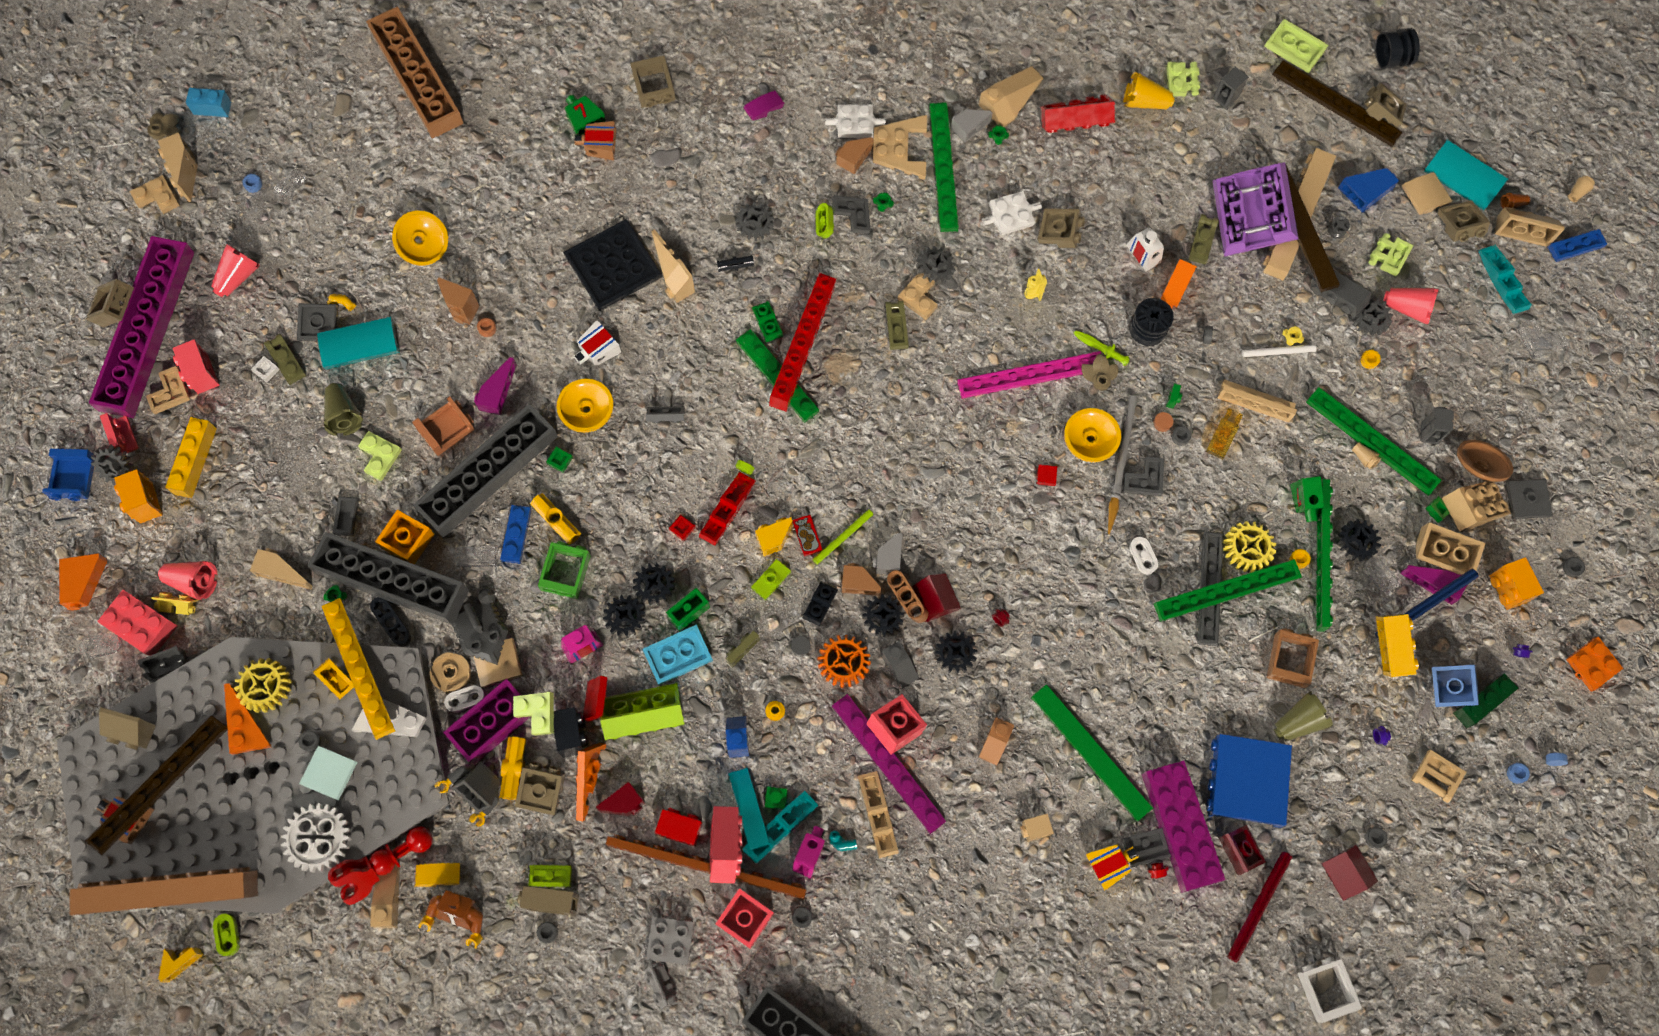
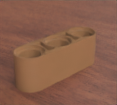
[887,570,928,623]

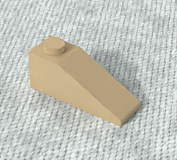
[250,548,313,590]
[370,865,400,929]

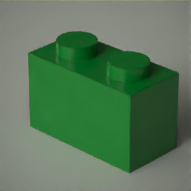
[666,588,710,632]

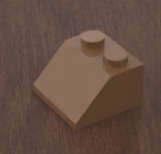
[437,277,480,325]

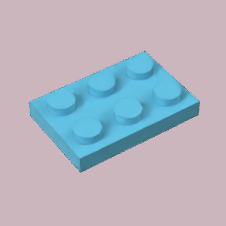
[643,625,713,685]

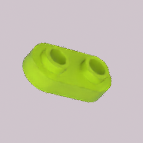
[815,203,834,239]
[213,914,240,956]

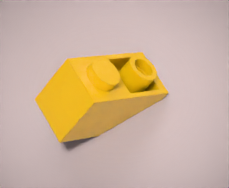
[755,517,793,557]

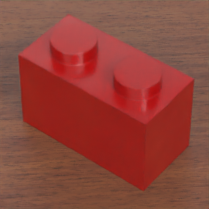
[655,808,702,847]

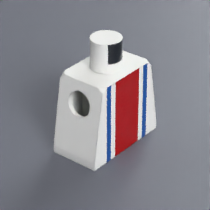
[1127,227,1164,271]
[574,320,621,366]

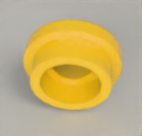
[765,701,785,721]

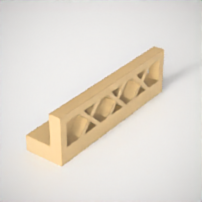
[1218,379,1297,423]

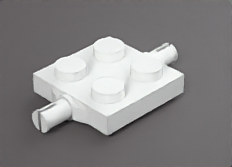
[825,105,885,138]
[982,191,1042,236]

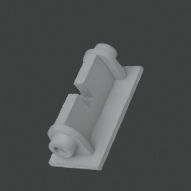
[644,962,677,1009]

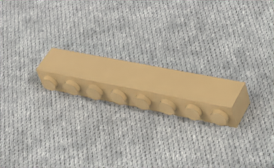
[1263,148,1336,280]

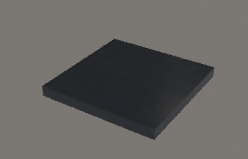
[563,219,663,311]

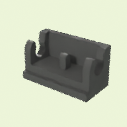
[138,646,188,683]

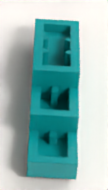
[1479,245,1532,314]
[728,768,770,850]
[743,791,819,864]

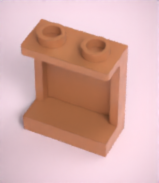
[412,396,475,456]

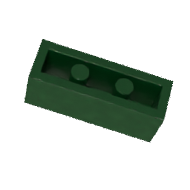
[1453,673,1519,729]

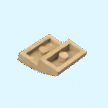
[1401,172,1452,215]
[474,638,523,688]

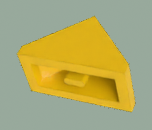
[313,658,354,699]

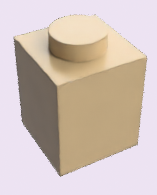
[1020,813,1054,842]

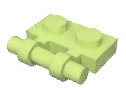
[1167,62,1200,96]
[1369,233,1413,277]

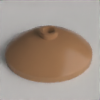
[1457,440,1514,482]

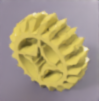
[1223,521,1276,573]
[234,658,292,713]

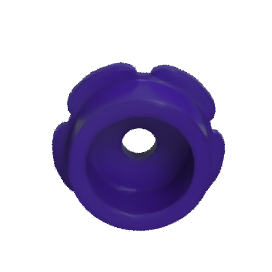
[1512,644,1533,658]
[1373,726,1391,746]

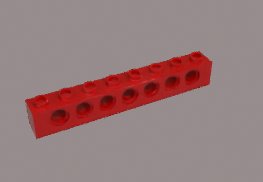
[769,273,836,412]

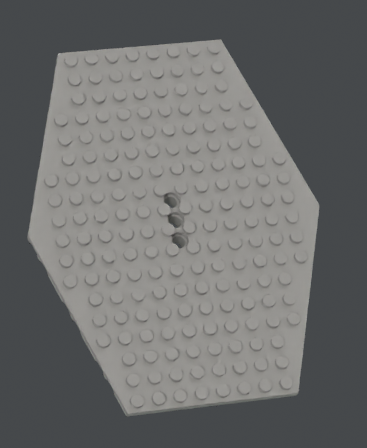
[57,637,450,914]

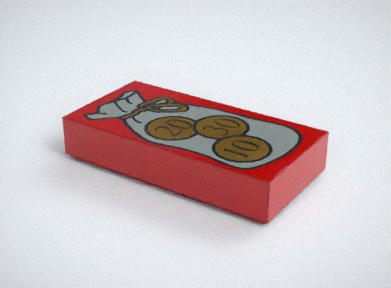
[792,515,822,557]

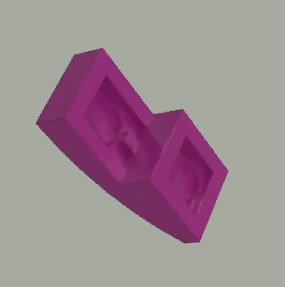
[744,91,785,121]

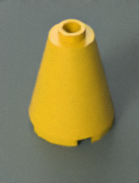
[1123,72,1175,110]

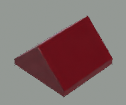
[912,573,961,623]
[1219,825,1266,875]
[1321,845,1378,901]

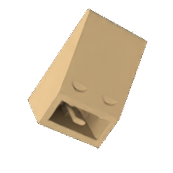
[158,133,198,202]
[1442,481,1511,532]

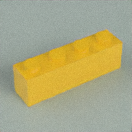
[165,417,217,498]

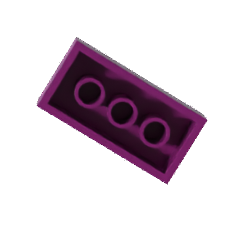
[443,679,531,765]

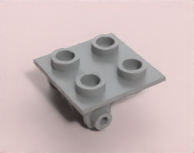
[646,917,694,965]

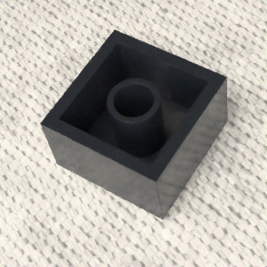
[554,707,589,758]

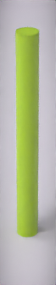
[812,509,874,565]

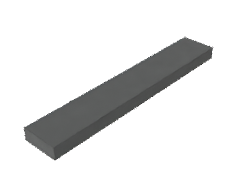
[1197,531,1224,647]

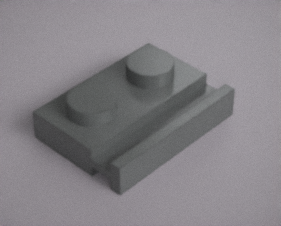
[1122,828,1171,868]

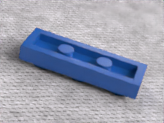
[1548,229,1607,262]
[500,505,532,564]

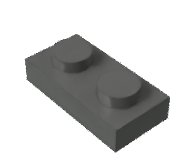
[646,406,685,423]

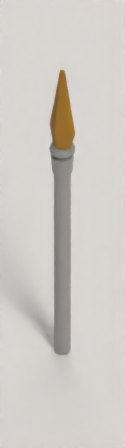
[1108,395,1137,534]

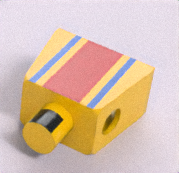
[1086,844,1139,890]

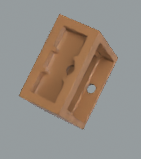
[1266,628,1319,688]

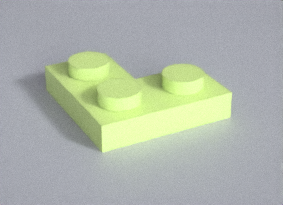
[358,431,402,481]
[513,692,554,736]

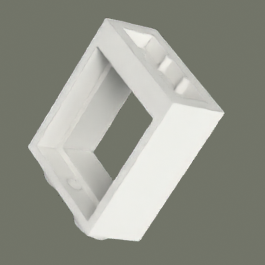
[1297,957,1362,1023]

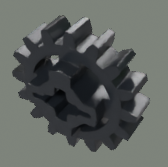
[1337,519,1382,561]
[632,563,675,605]
[862,594,905,637]
[603,595,646,638]
[934,631,978,675]

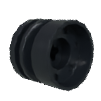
[1375,27,1420,69]
[1129,298,1174,346]

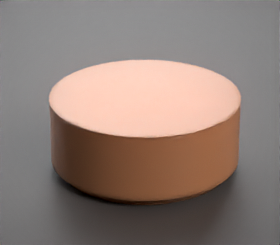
[477,318,496,337]
[1153,412,1173,432]

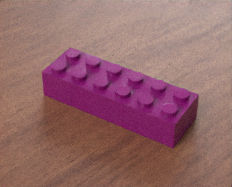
[1142,761,1226,893]

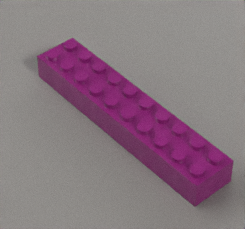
[89,236,195,418]

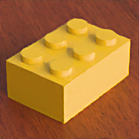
[1375,614,1419,677]

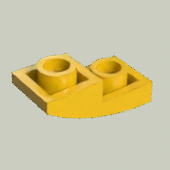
[415,863,460,887]

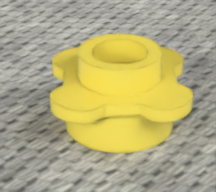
[1282,326,1304,346]

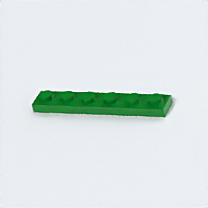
[736,329,819,423]

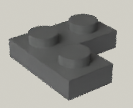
[832,195,871,234]
[1123,457,1164,497]

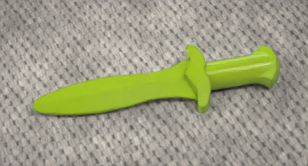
[1073,331,1130,366]

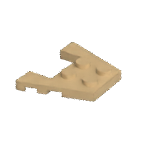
[873,115,927,180]

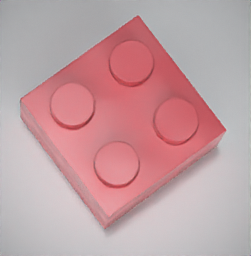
[173,339,220,394]
[867,694,927,755]
[716,888,774,949]

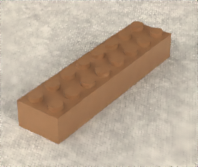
[366,6,464,139]
[70,867,258,915]

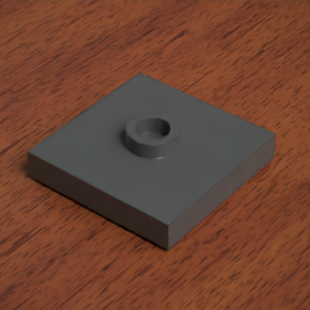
[297,303,338,341]
[1506,480,1553,519]

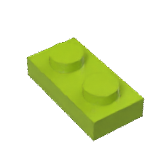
[528,865,572,887]

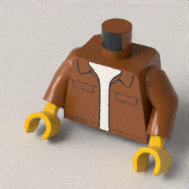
[419,890,483,949]

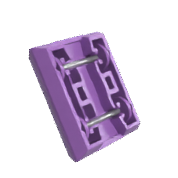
[1212,162,1298,257]

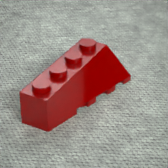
[1041,94,1115,133]

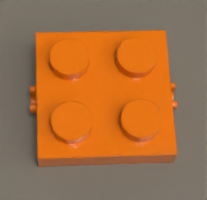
[1566,636,1624,691]

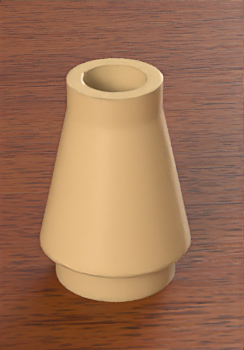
[1568,175,1595,202]
[1352,442,1381,470]

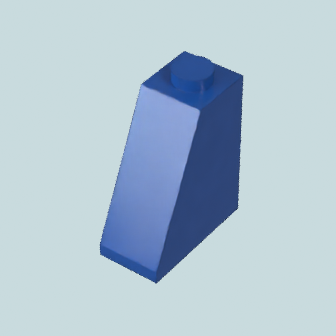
[1338,168,1399,213]
[726,716,749,758]

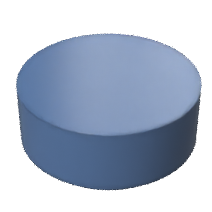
[242,174,262,193]
[1545,753,1568,766]
[1507,763,1530,784]

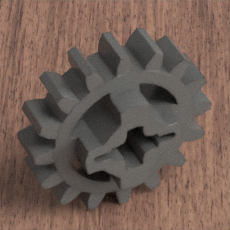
[735,202,774,241]
[916,246,956,284]
[1351,297,1393,337]
[91,444,134,485]

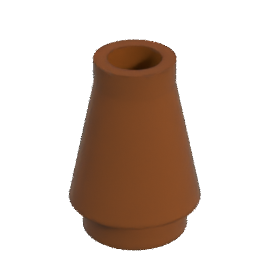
[1500,192,1530,209]

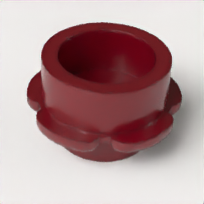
[992,609,1010,627]

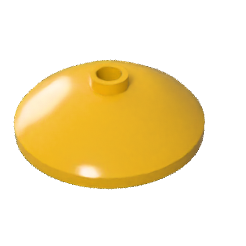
[392,210,448,266]
[557,379,614,433]
[1064,408,1121,462]

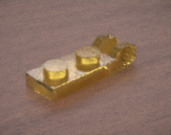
[1205,408,1243,460]

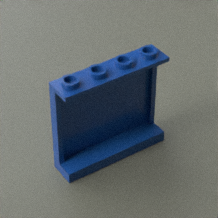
[1206,734,1292,828]

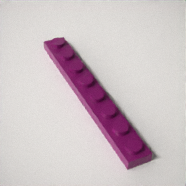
[832,694,946,834]

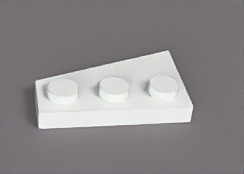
[352,699,427,737]

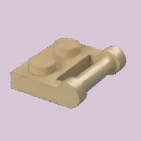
[1411,750,1466,803]

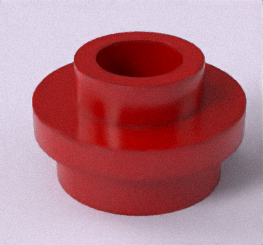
[1148,863,1169,878]

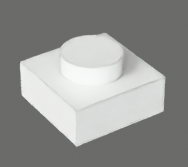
[251,356,280,383]

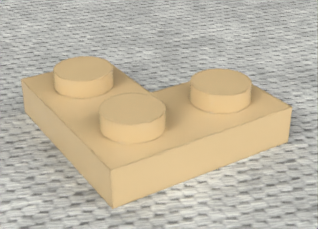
[129,175,180,214]
[898,273,938,320]
[146,366,191,414]

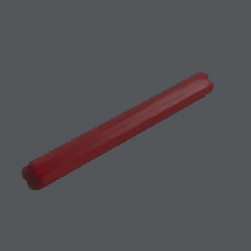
[1227,851,1292,962]

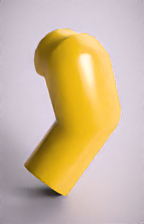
[327,294,356,311]

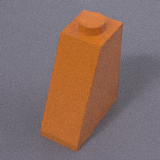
[1161,259,1197,308]
[59,553,107,610]

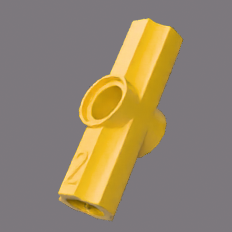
[530,493,581,545]
[499,737,526,800]

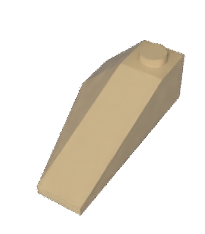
[979,66,1043,127]
[651,229,695,303]

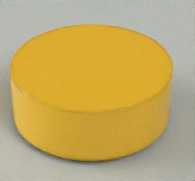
[1360,349,1381,369]
[1289,549,1311,569]

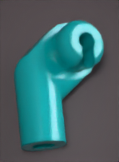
[829,831,857,851]

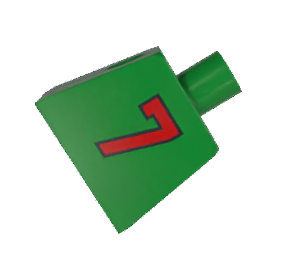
[564,95,606,135]
[1290,476,1324,523]

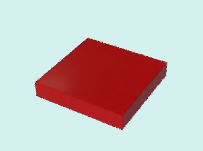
[583,676,608,721]

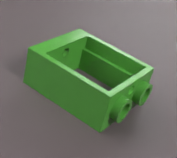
[538,541,591,599]

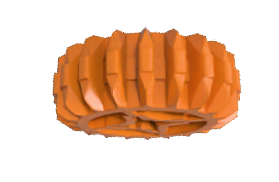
[818,634,871,688]

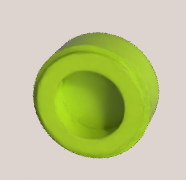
[735,460,755,475]

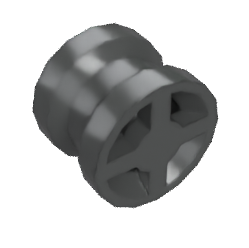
[1328,216,1350,239]

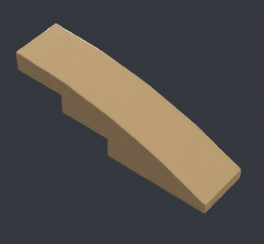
[858,771,899,859]

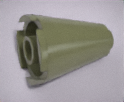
[324,383,363,436]
[1273,691,1333,742]

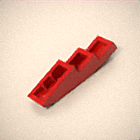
[699,472,756,546]

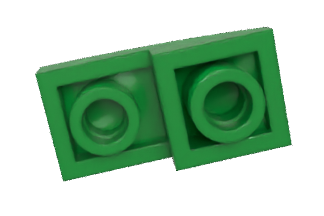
[752,301,783,343]

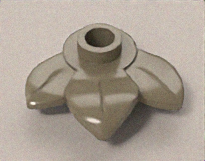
[147,112,181,140]
[1081,354,1118,391]

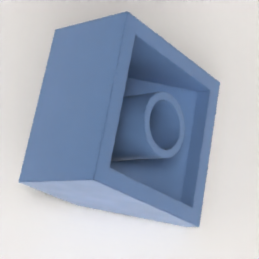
[1432,665,1479,707]

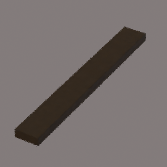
[1272,60,1403,147]
[1275,165,1340,292]
[85,715,227,856]

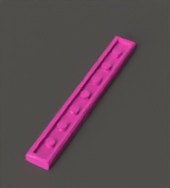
[957,351,1102,399]

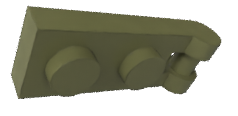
[1188,214,1219,265]
[885,301,909,350]
[263,333,306,385]

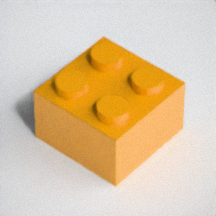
[114,469,162,524]
[375,510,435,565]
[1489,557,1544,610]

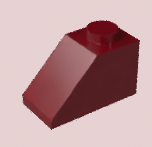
[596,782,645,816]

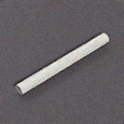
[1241,344,1316,357]

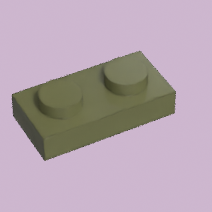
[726,630,760,668]

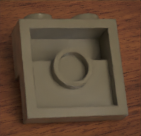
[1364,83,1407,127]
[1437,200,1490,242]
[1038,209,1085,248]
[515,762,566,815]

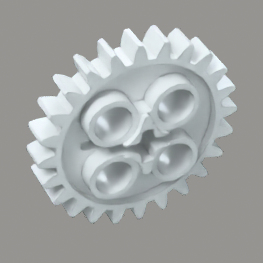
[281,803,352,873]

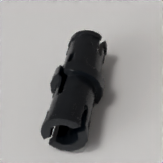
[717,255,754,272]

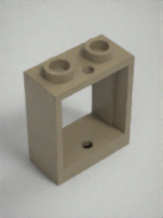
[630,55,675,108]
[86,279,134,327]
[518,886,579,916]

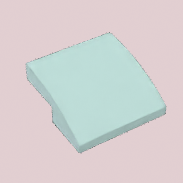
[299,746,357,801]

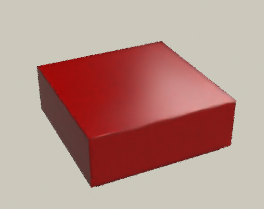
[1036,464,1058,486]
[668,514,696,542]

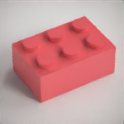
[97,590,178,656]
[710,806,742,883]

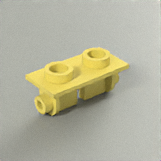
[1024,269,1047,301]
[152,592,199,615]

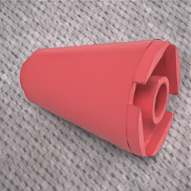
[211,244,260,297]
[1383,288,1439,324]
[158,561,218,600]

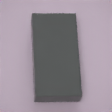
[332,496,359,536]

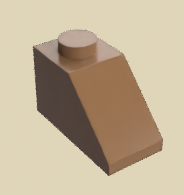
[835,137,874,174]
[841,563,881,596]
[978,717,1014,766]

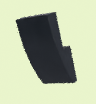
[802,582,838,627]

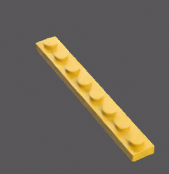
[321,598,395,740]

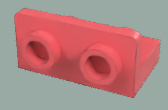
[100,413,138,454]

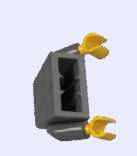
[434,761,500,827]

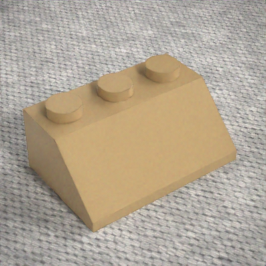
[1495,207,1565,247]
[1416,522,1486,575]

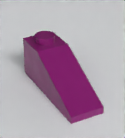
[474,357,517,415]
[1400,565,1467,605]

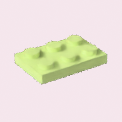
[1264,19,1329,73]

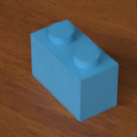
[186,88,232,117]

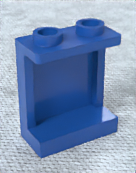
[42,448,94,501]

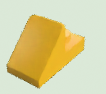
[158,947,204,983]

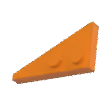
[224,683,272,755]
[576,743,606,822]

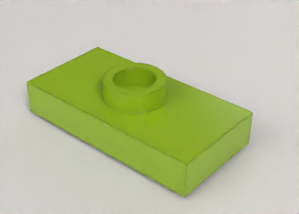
[751,559,791,601]

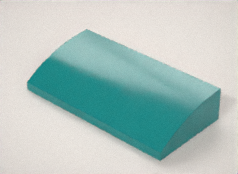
[1424,140,1508,210]
[317,317,400,370]

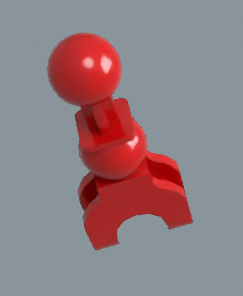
[328,826,433,905]

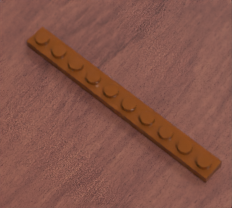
[606,834,807,899]

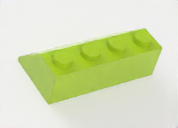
[600,683,684,740]

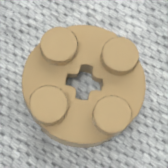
[430,652,471,693]

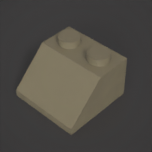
[99,707,156,750]

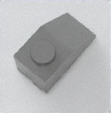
[951,109,993,143]
[873,533,902,575]

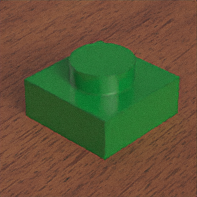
[1166,383,1183,409]
[546,447,573,473]
[1425,496,1449,523]
[765,786,787,810]

